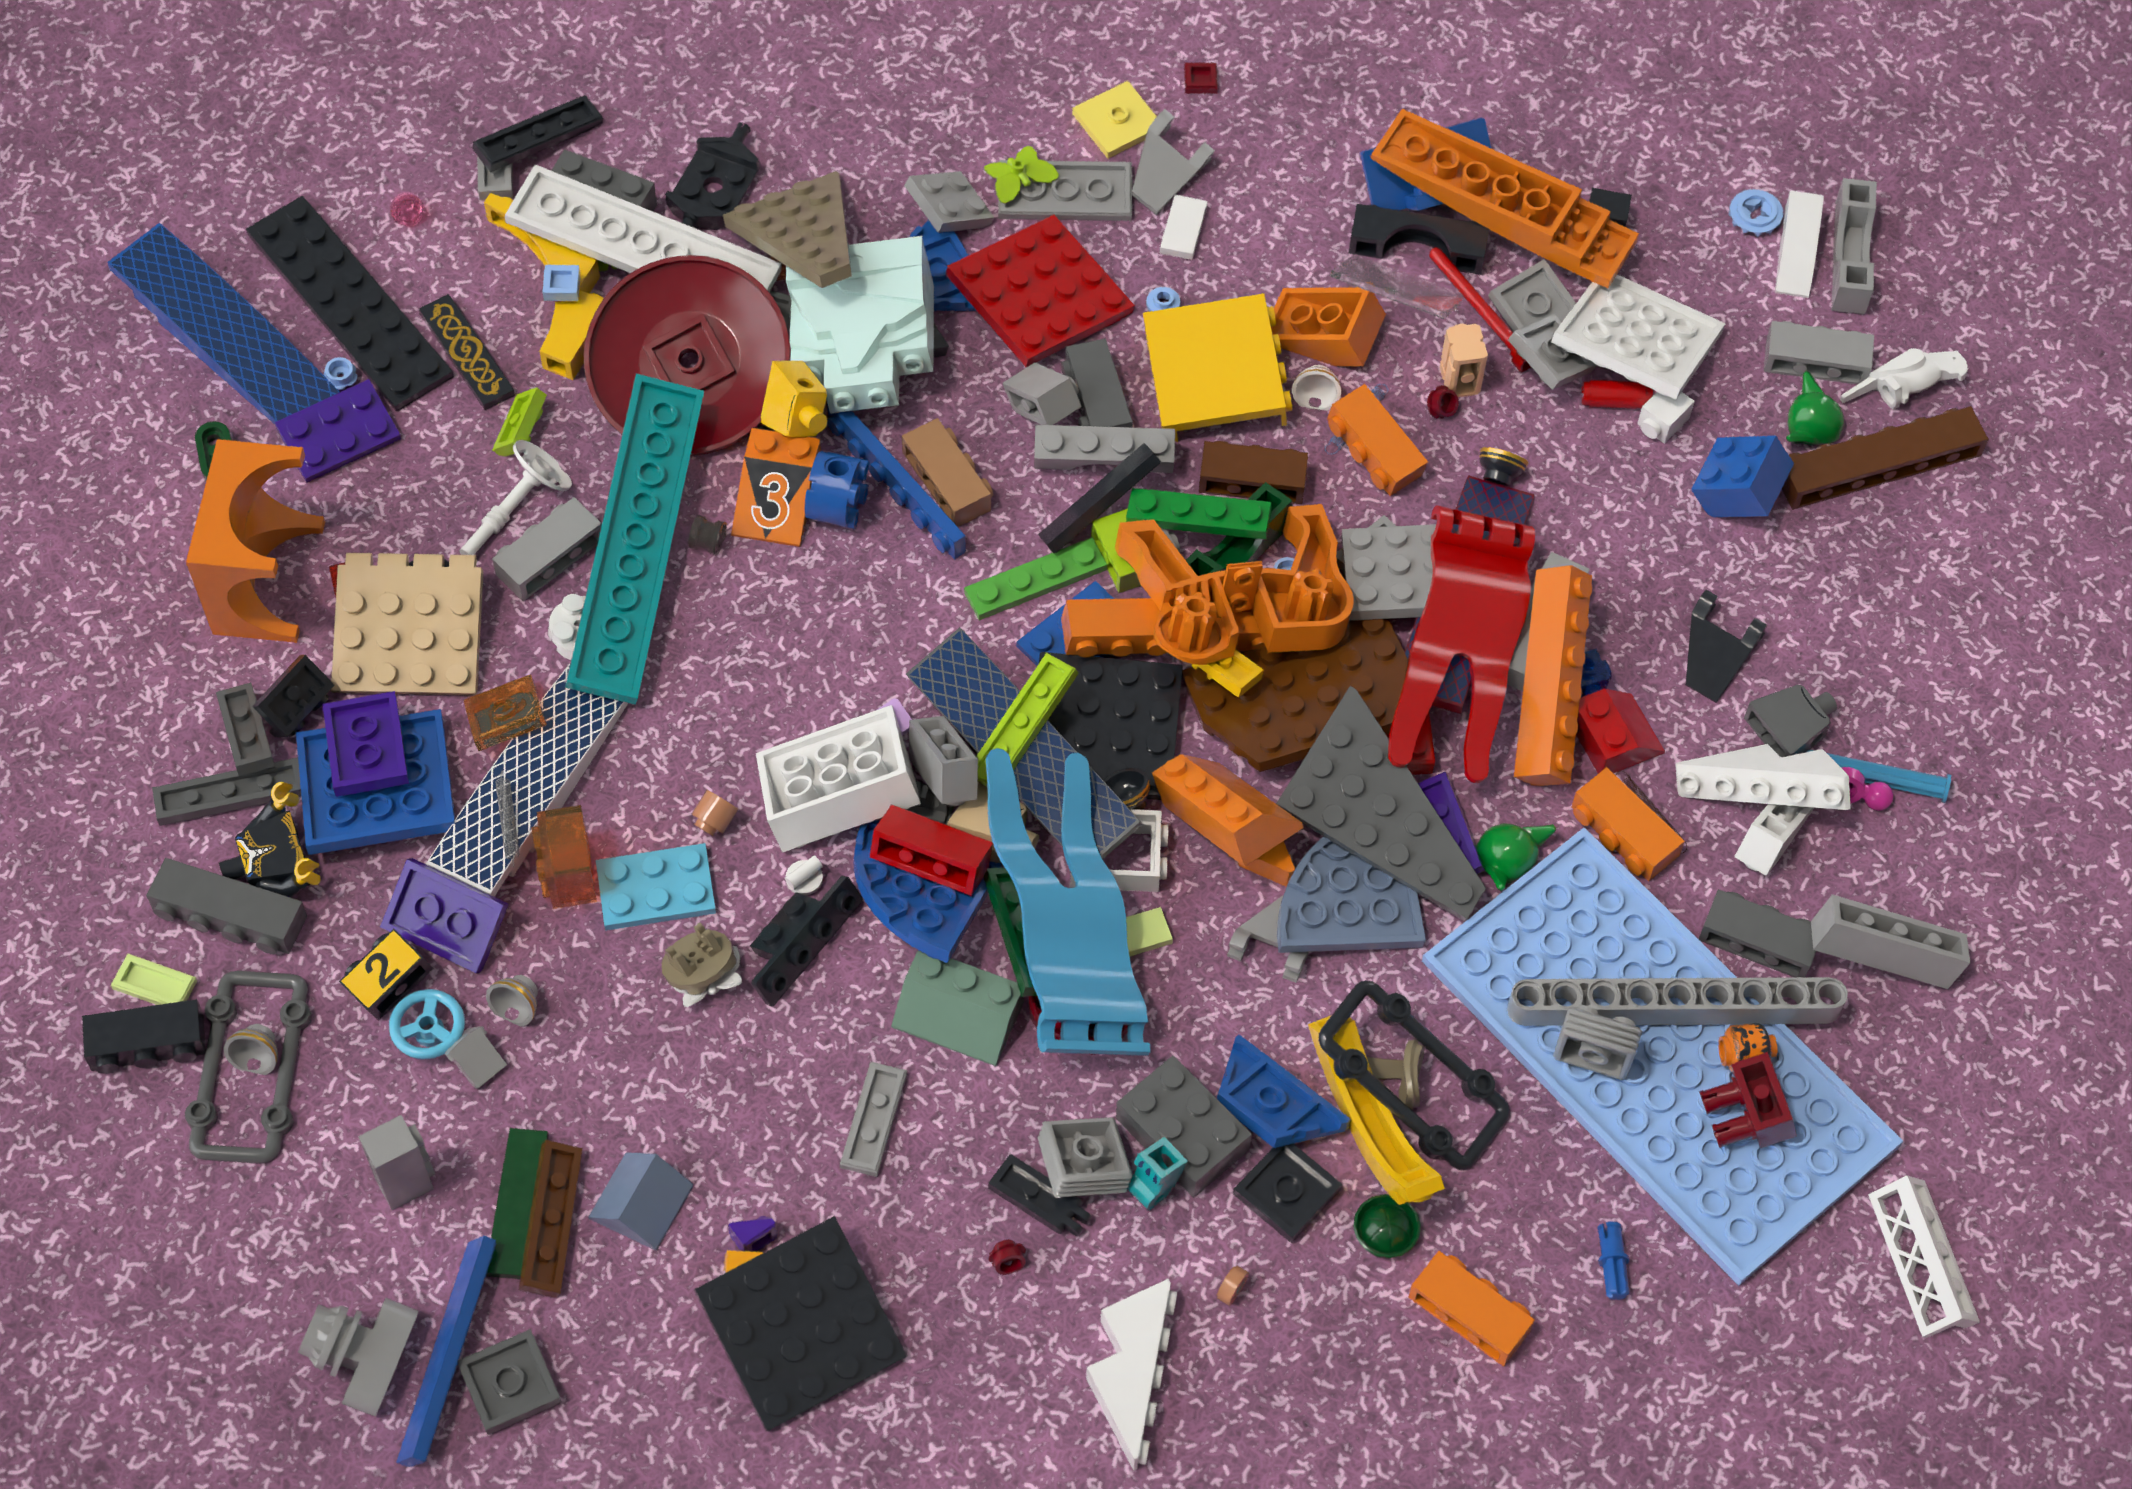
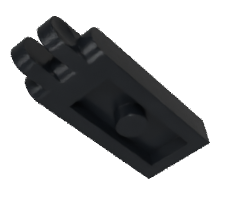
[988,1153,1092,1236]

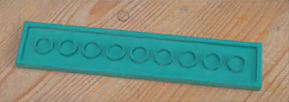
[565,374,704,705]

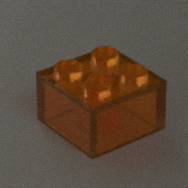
[531,805,597,909]

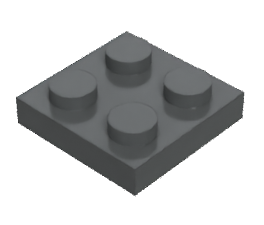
[458,1329,562,1435]

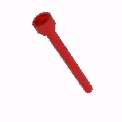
[1429,248,1531,373]

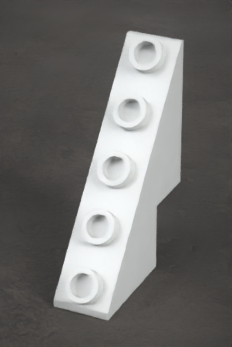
[1676,744,1850,810]
[1086,1279,1177,1471]

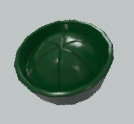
[1353,1194,1421,1259]

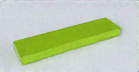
[976,653,1079,786]

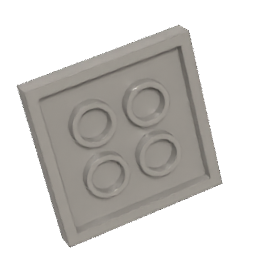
[1342,524,1436,621]

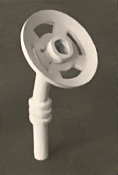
[459,440,572,555]

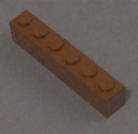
[1782,406,1989,510]

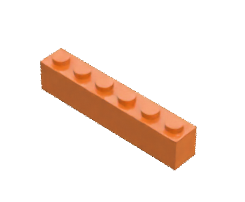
[1514,565,1592,786]
[1061,598,1265,657]

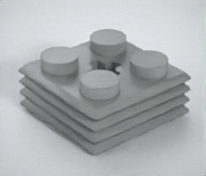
[1553,1005,1642,1080]
[1038,1117,1132,1197]

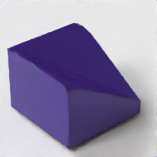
[728,1216,778,1252]

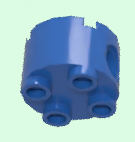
[804,451,869,529]

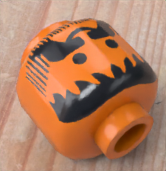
[1718,1023,1778,1072]

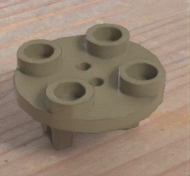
[661,922,737,995]

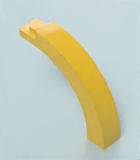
[1308,1015,1445,1205]

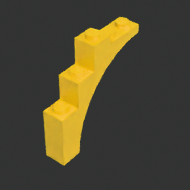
[484,193,604,380]

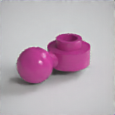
[1841,767,1894,811]

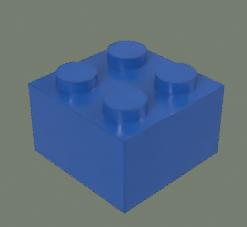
[1691,435,1794,517]

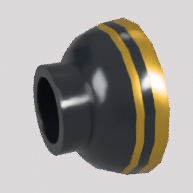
[1479,447,1528,487]
[1104,768,1150,810]

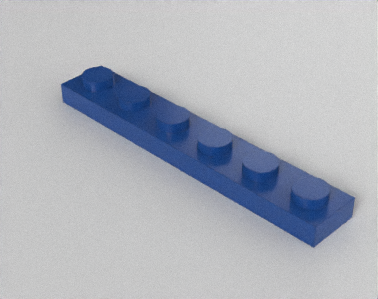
[827,403,966,560]

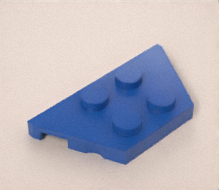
[910,220,977,311]
[1217,1034,1351,1148]

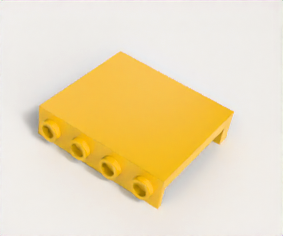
[1143,293,1292,442]

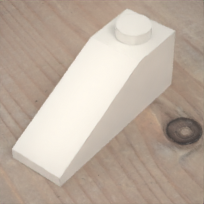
[1735,804,1814,876]

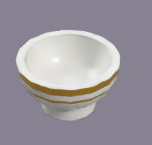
[1292,365,1341,411]

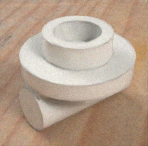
[785,856,823,895]

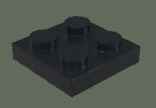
[1233,1144,1342,1243]

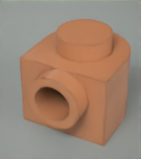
[691,789,738,836]

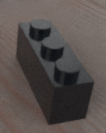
[82,999,206,1074]

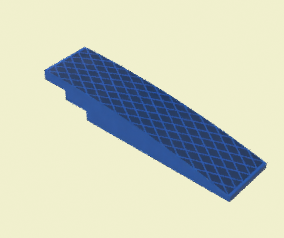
[107,223,340,424]

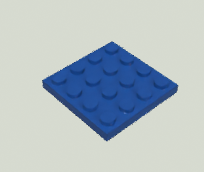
[296,709,455,855]

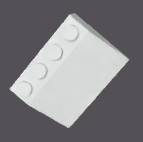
[756,705,921,852]

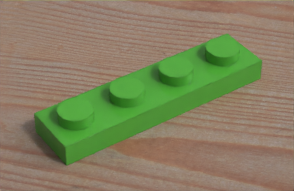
[964,537,1107,620]

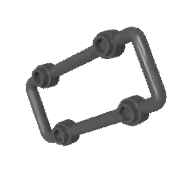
[185,970,312,1164]

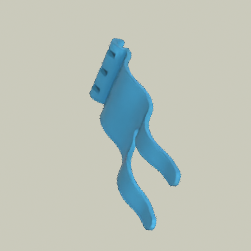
[986,748,1151,1056]

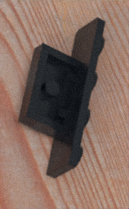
[750,875,863,1007]

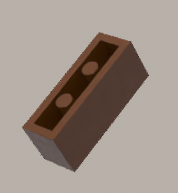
[1199,441,1308,505]

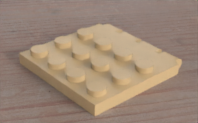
[331,553,483,696]

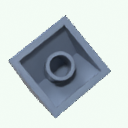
[588,1153,694,1251]

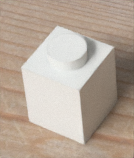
[1637,392,1694,444]

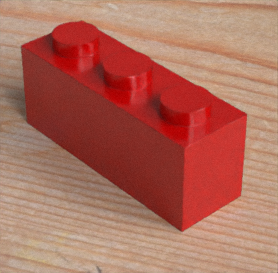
[870,804,993,896]

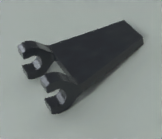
[1685,590,1767,703]

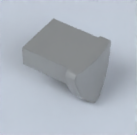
[445,1026,507,1089]

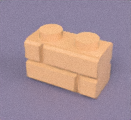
[1440,324,1488,397]

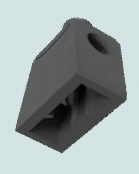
[1744,685,1837,757]

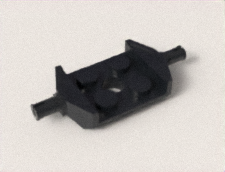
[665,122,760,230]

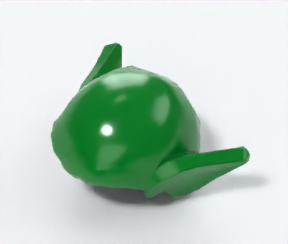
[1786,371,1845,446]
[1476,823,1556,891]

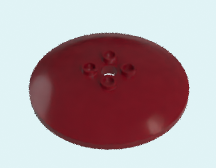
[584,255,791,456]

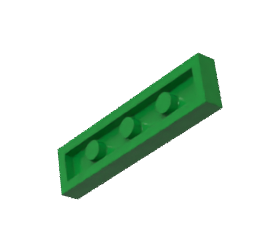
[1126,488,1272,540]

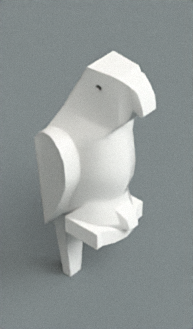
[1841,348,1968,410]

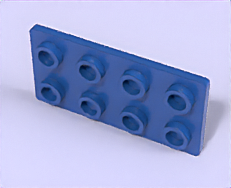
[1360,117,1491,211]

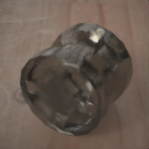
[688,514,727,556]

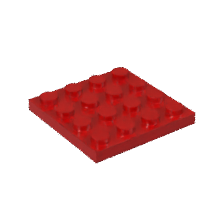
[945,215,1135,367]

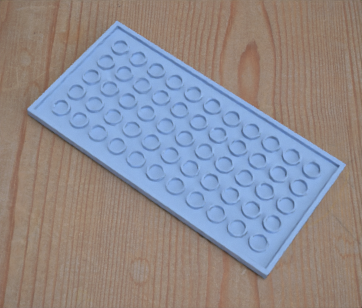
[1422,828,1903,1286]

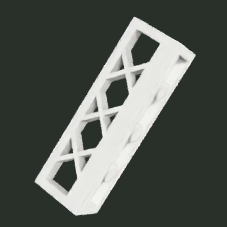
[1868,1176,1980,1338]

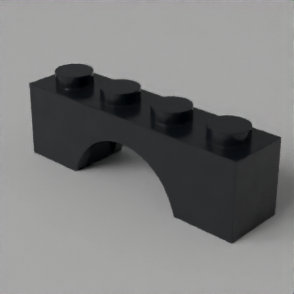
[1348,204,1489,275]

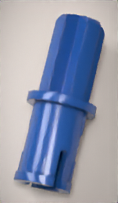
[1597,1221,1630,1300]

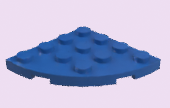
[853,819,1002,963]

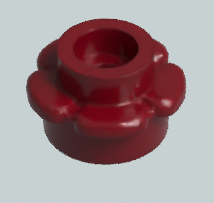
[1427,385,1459,419]
[988,1239,1026,1275]

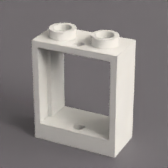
[1070,809,1168,892]

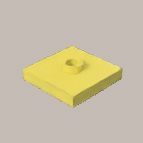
[1072,81,1157,159]

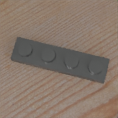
[152,757,301,826]

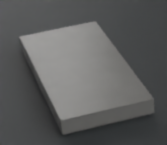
[998,160,1132,221]

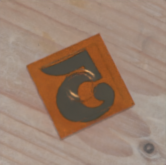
[463,674,547,751]

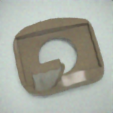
[1367,1039,1425,1110]

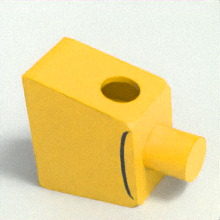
[761,361,827,437]

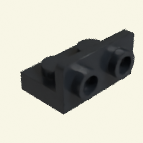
[252,654,334,737]

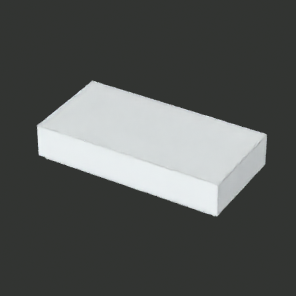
[1160,195,1207,260]

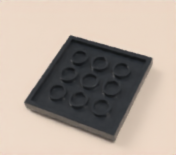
[1039,652,1183,800]
[694,1216,907,1432]

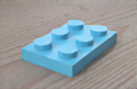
[596,843,716,931]

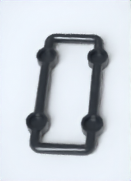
[1318,980,1510,1170]

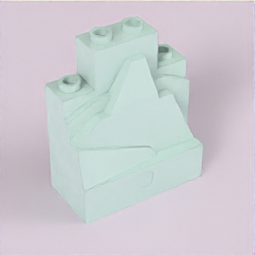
[786,236,934,413]

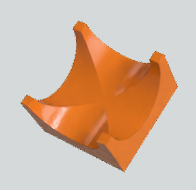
[186,439,325,643]

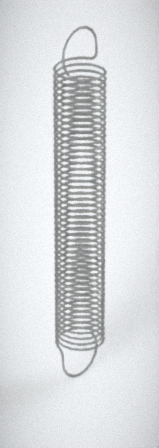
[495,771,520,867]

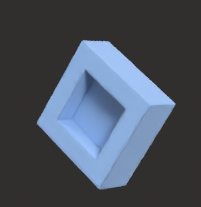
[542,265,580,301]

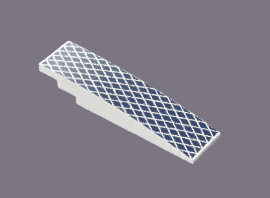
[426,664,642,897]

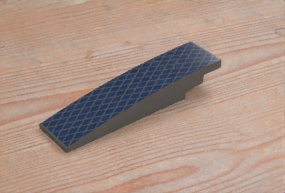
[906,627,1143,859]

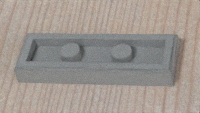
[840,1062,907,1177]

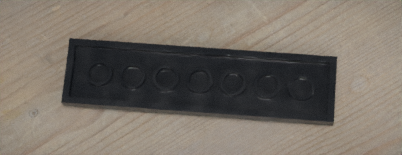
[246,195,454,412]

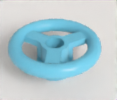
[389,989,465,1059]

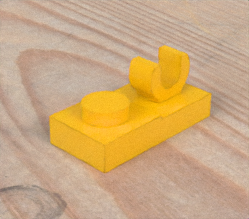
[1192,649,1264,698]

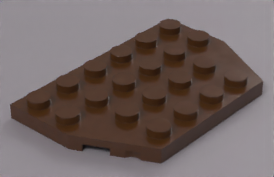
[1182,619,1408,772]

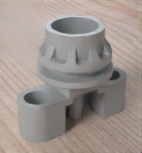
[298,1298,419,1417]

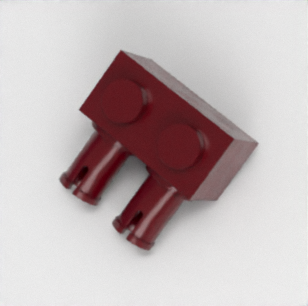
[1699,1052,1797,1149]

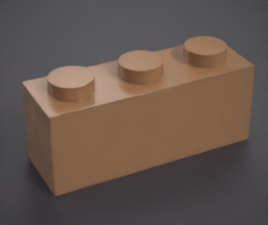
[902,418,993,527]

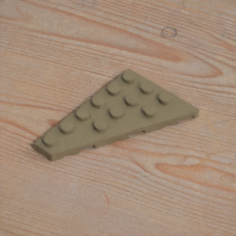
[723,171,852,288]

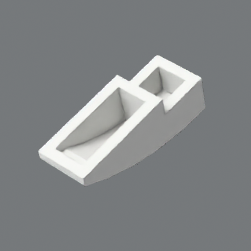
[1775,190,1824,298]

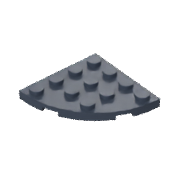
[1277,837,1426,953]

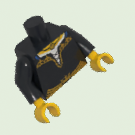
[219,782,321,898]

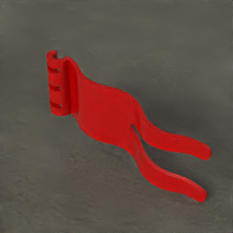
[1388,505,1535,783]

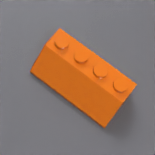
[1152,754,1303,867]

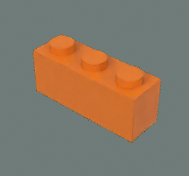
[1327,384,1428,496]
[1571,767,1685,881]
[1408,1250,1535,1367]

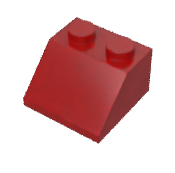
[1576,689,1665,774]

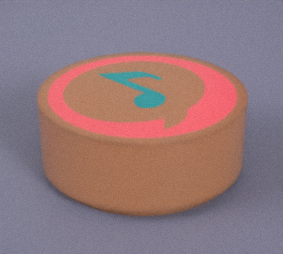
[1217,1265,1249,1306]

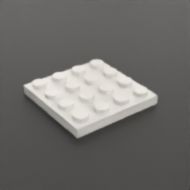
[1551,275,1726,399]

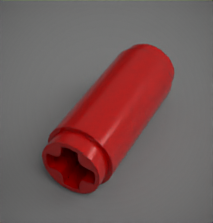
[1581,380,1653,409]

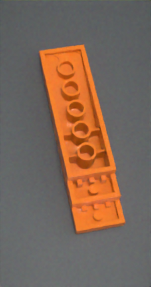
[1371,109,1639,289]

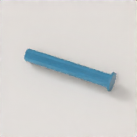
[1807,750,1951,803]

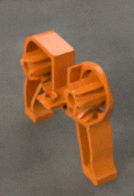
[1115,504,1354,665]

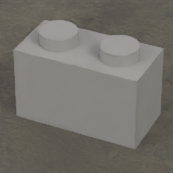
[1002,363,1081,425]

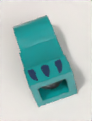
[1127,1137,1188,1210]

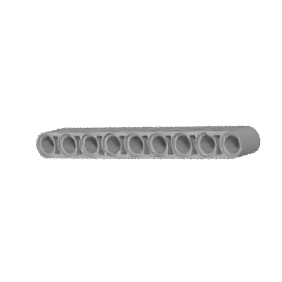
[1507,977,1848,1026]

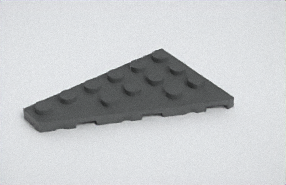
[1276,686,1486,922]

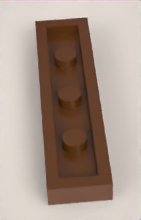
[518,1140,583,1298]

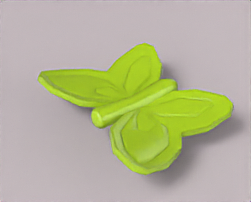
[984,146,1059,204]

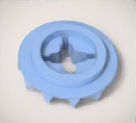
[1729,189,1783,237]

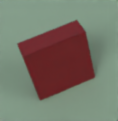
[1184,62,1218,94]

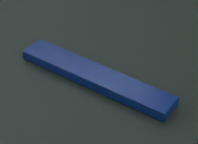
[396,1235,496,1467]

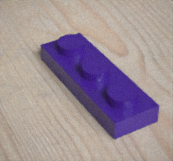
[1418,772,1485,874]

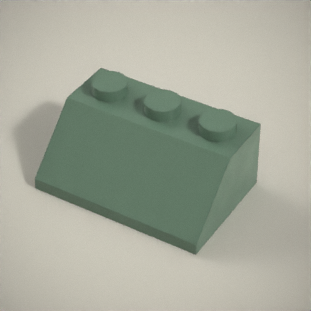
[891,950,1024,1066]

